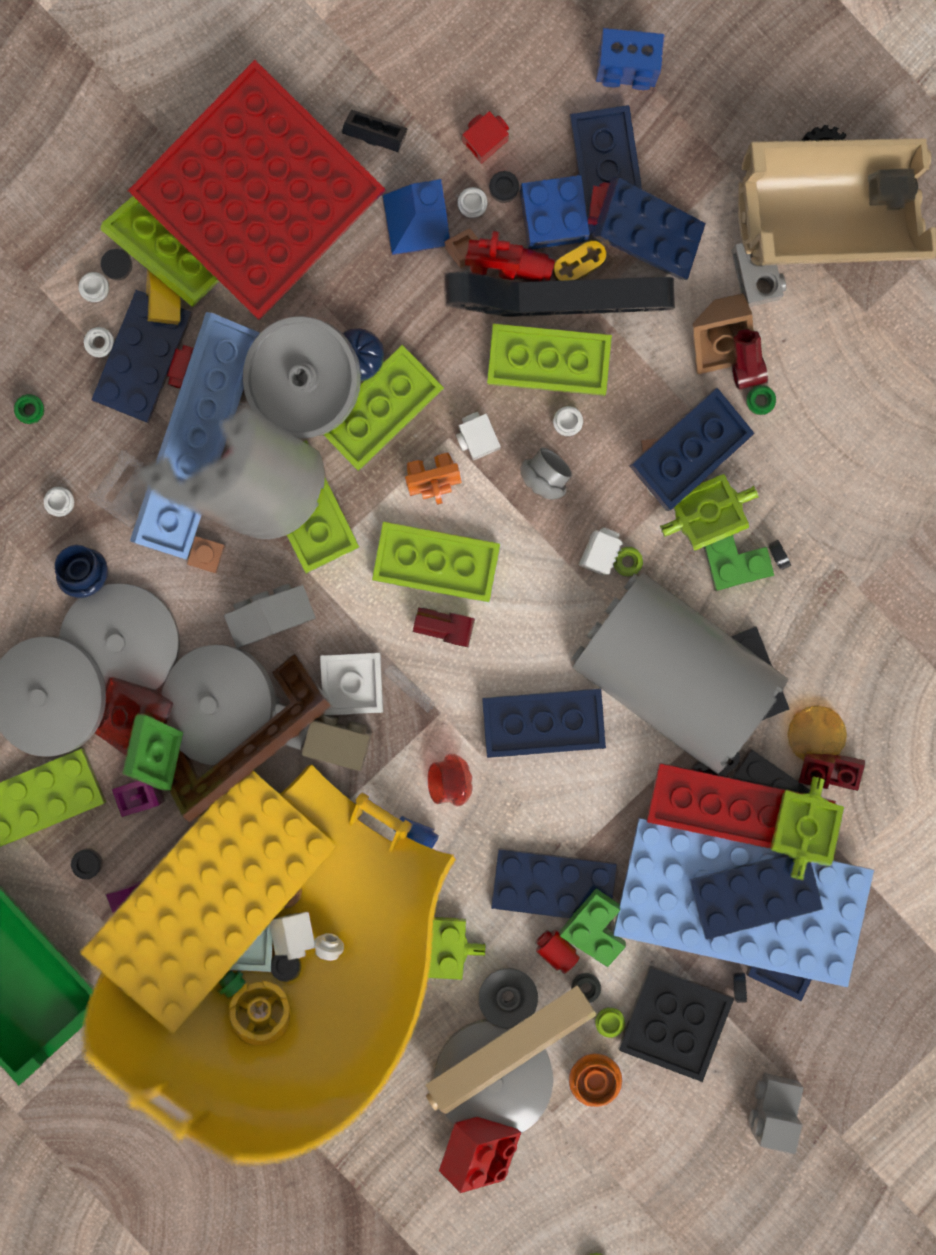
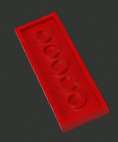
[647,763,837,849]

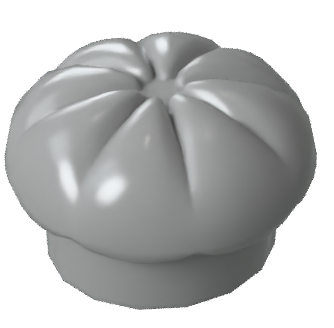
[520,447,572,500]

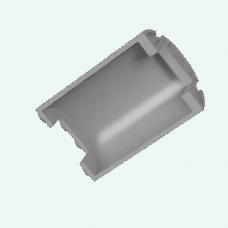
[139,407,325,539]
[571,573,788,774]

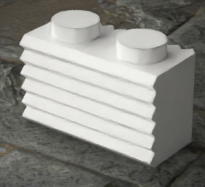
[579,527,623,576]

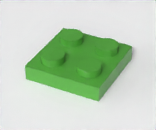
[123,715,183,791]

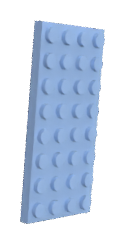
[613,817,874,987]

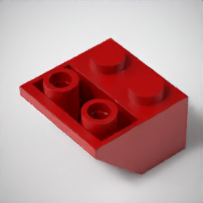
[439,1117,522,1194]

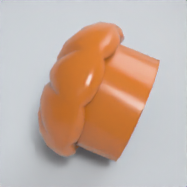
[569,1054,622,1107]

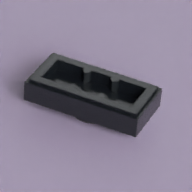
[342,110,408,152]

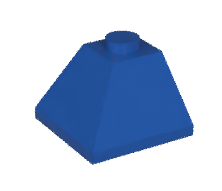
[383,179,450,255]

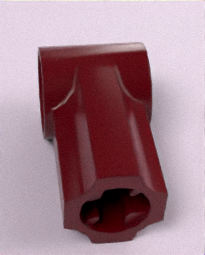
[732,329,768,390]
[412,607,475,648]

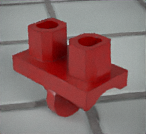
[465,231,523,280]

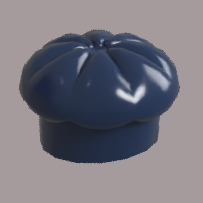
[343,328,384,381]
[54,545,108,598]

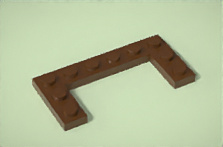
[169,654,331,823]

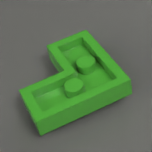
[704,535,775,591]
[560,889,626,967]

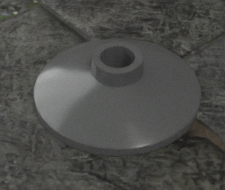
[479,968,538,1028]

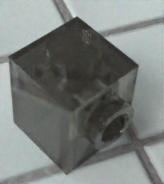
[868,169,918,210]

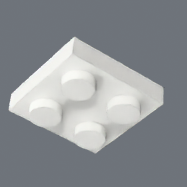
[320,653,383,715]

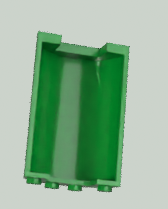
[0,885,94,1086]

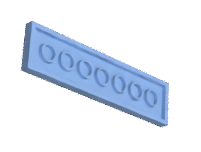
[130,312,260,560]

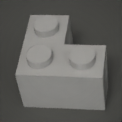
[224,584,315,648]
[748,1073,804,1154]

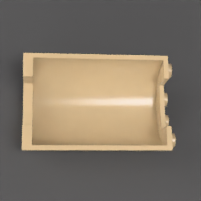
[738,139,936,265]

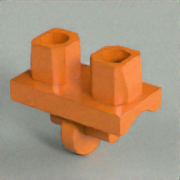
[405,453,462,505]

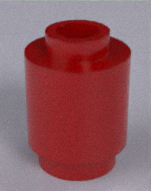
[515,247,556,282]
[167,345,194,389]
[536,930,580,974]

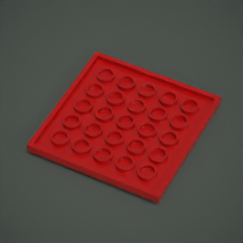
[128,59,386,320]

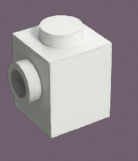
[456,412,501,461]
[269,912,315,960]

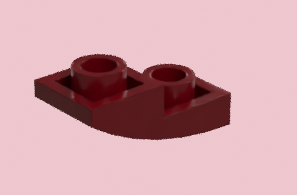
[799,754,865,791]

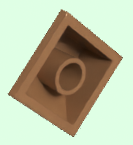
[692,293,754,374]

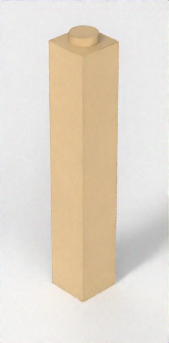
[425,985,597,1114]

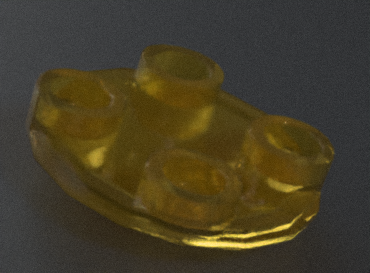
[787,705,847,761]

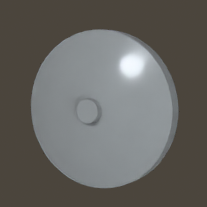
[243,316,361,438]
[59,584,180,703]
[0,636,106,757]
[161,645,276,765]
[434,1019,553,1132]

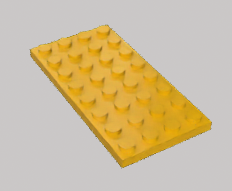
[80,771,337,1034]

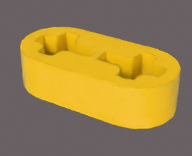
[553,241,606,281]

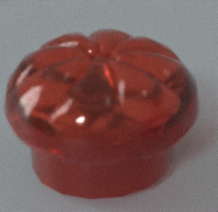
[427,753,473,807]

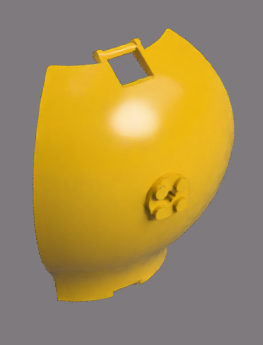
[83,764,455,1163]

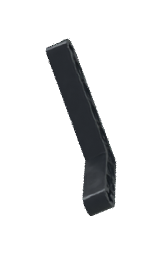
[444,272,675,317]

